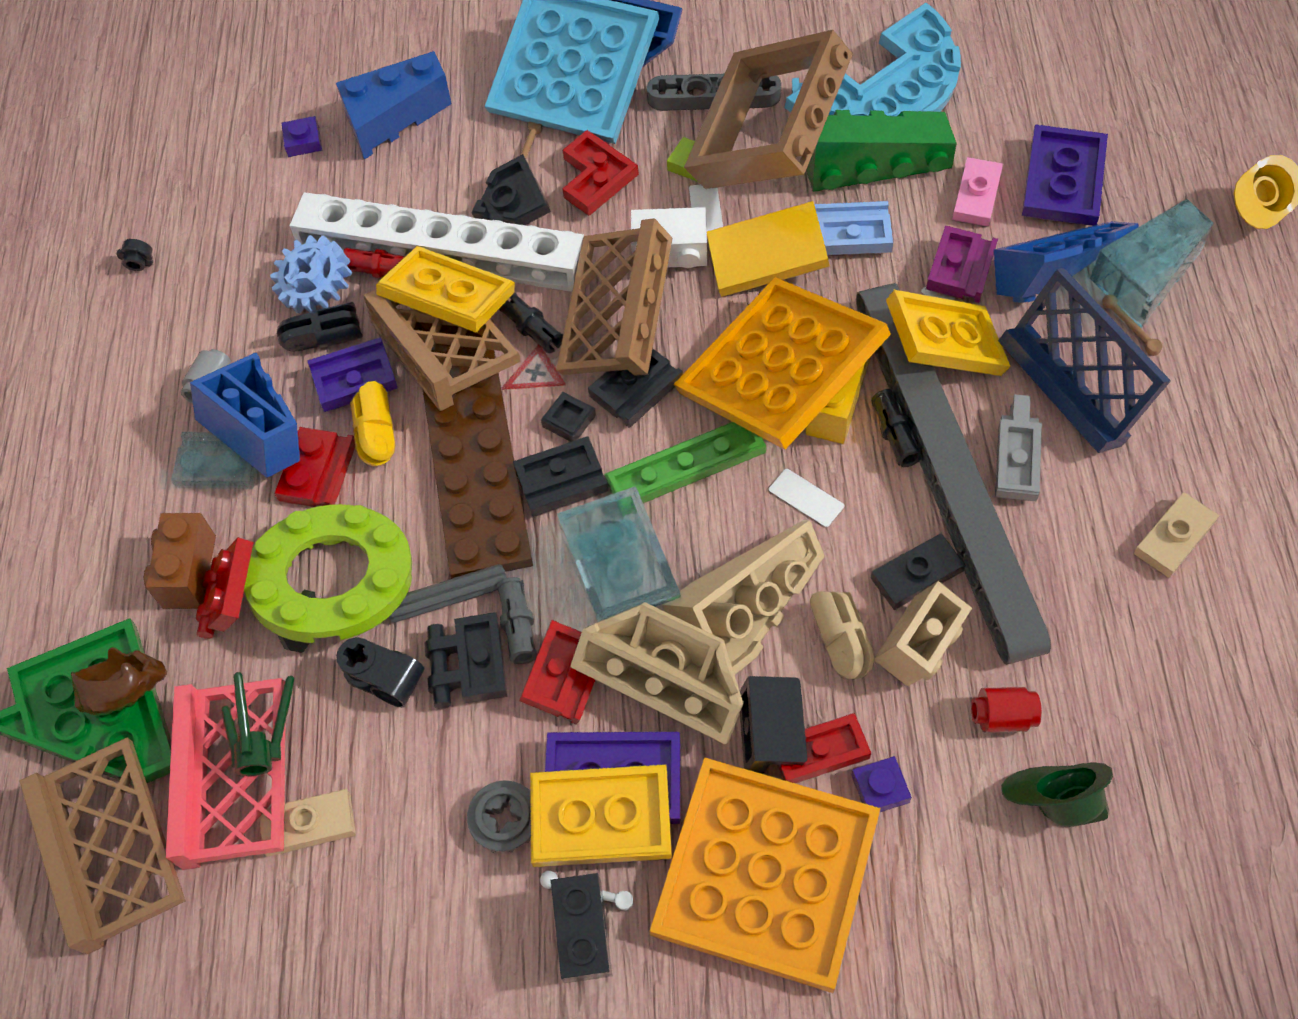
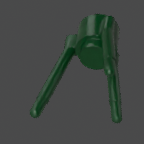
[221,672,294,776]

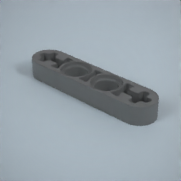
[647,73,782,111]

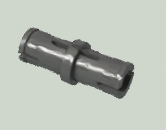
[497,577,537,664]

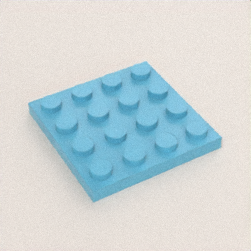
[485,0,659,144]

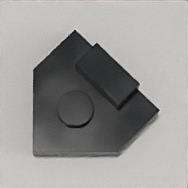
[471,154,551,225]

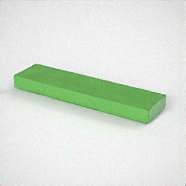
[604,422,766,512]

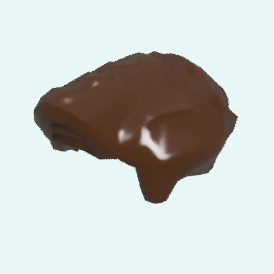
[71,647,167,715]

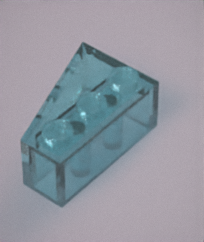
[1090,199,1213,329]

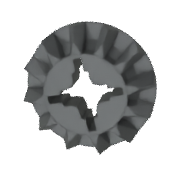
[467,780,531,853]

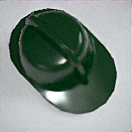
[1001,762,1113,827]

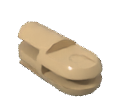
[810,591,874,679]

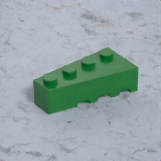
[806,110,957,192]

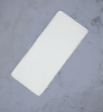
[689,184,723,234]
[769,469,845,527]

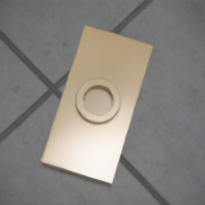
[1133,492,1220,578]
[259,789,356,857]

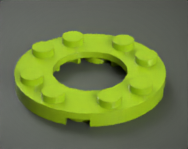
[244,504,412,643]

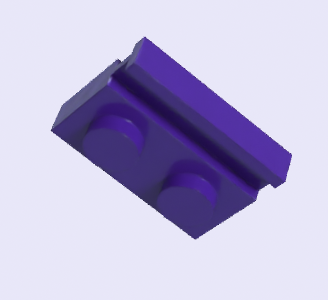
[307,337,398,412]

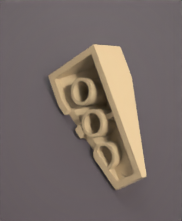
[662,520,825,675]

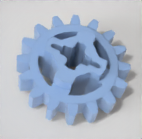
[270,235,352,314]

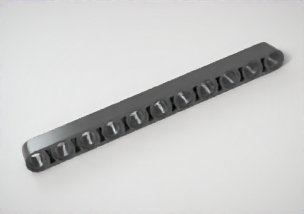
[856,283,1051,665]

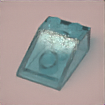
[557,486,681,622]

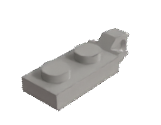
[995,394,1042,501]

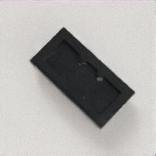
[870,533,966,610]

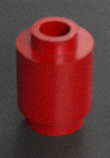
[971,687,1042,733]

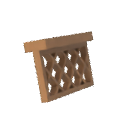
[556,218,673,376]
[364,289,521,411]
[19,737,186,954]

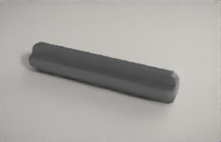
[389,564,507,622]

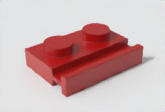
[274,427,355,507]
[519,620,595,725]

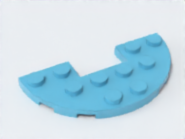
[784,2,961,116]

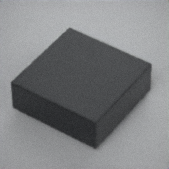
[541,392,596,442]

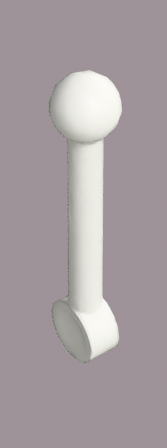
[540,870,633,911]

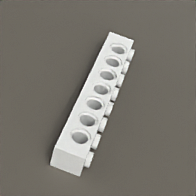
[289,192,584,292]

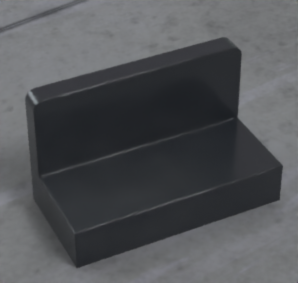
[740,676,808,774]

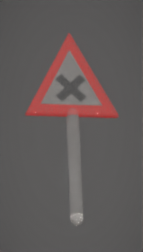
[502,331,609,390]

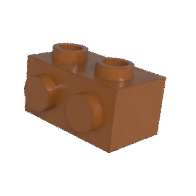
[143,513,216,609]

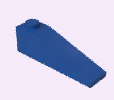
[993,221,1139,303]

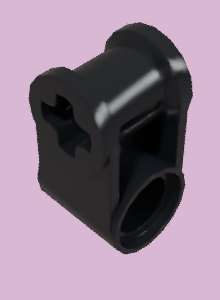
[336,637,425,708]

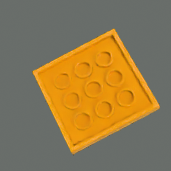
[674,277,891,450]
[649,757,881,993]

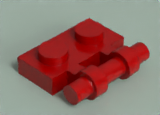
[195,537,254,639]

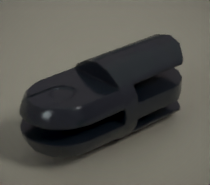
[277,302,363,351]

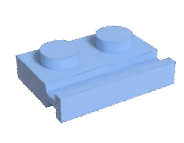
[814,201,893,255]

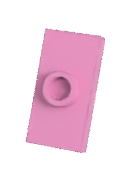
[952,157,1003,227]

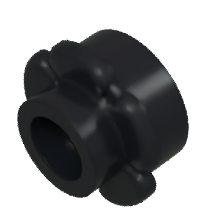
[116,239,153,271]

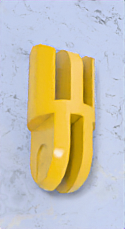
[350,381,396,466]

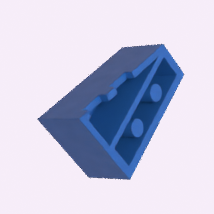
[336,51,452,160]
[190,352,300,478]

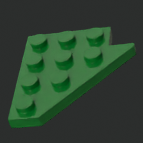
[0,618,172,786]

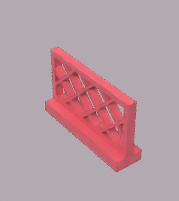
[166,678,285,870]

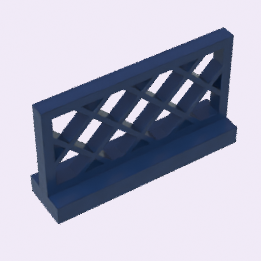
[998,268,1171,453]

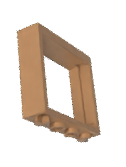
[684,30,853,189]

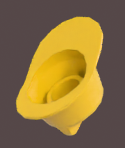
[1234,155,1298,229]

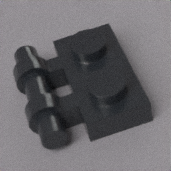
[424,612,508,709]

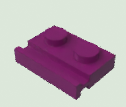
[926,225,998,303]

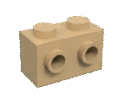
[874,581,972,687]

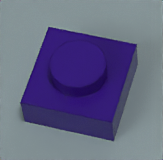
[281,116,322,157]
[851,756,912,812]

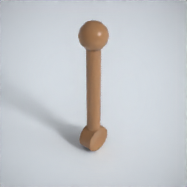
[521,122,542,159]
[1102,294,1163,356]

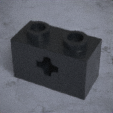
[550,873,613,983]

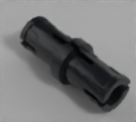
[498,292,563,354]
[871,389,923,467]

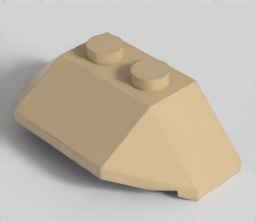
[570,602,743,745]

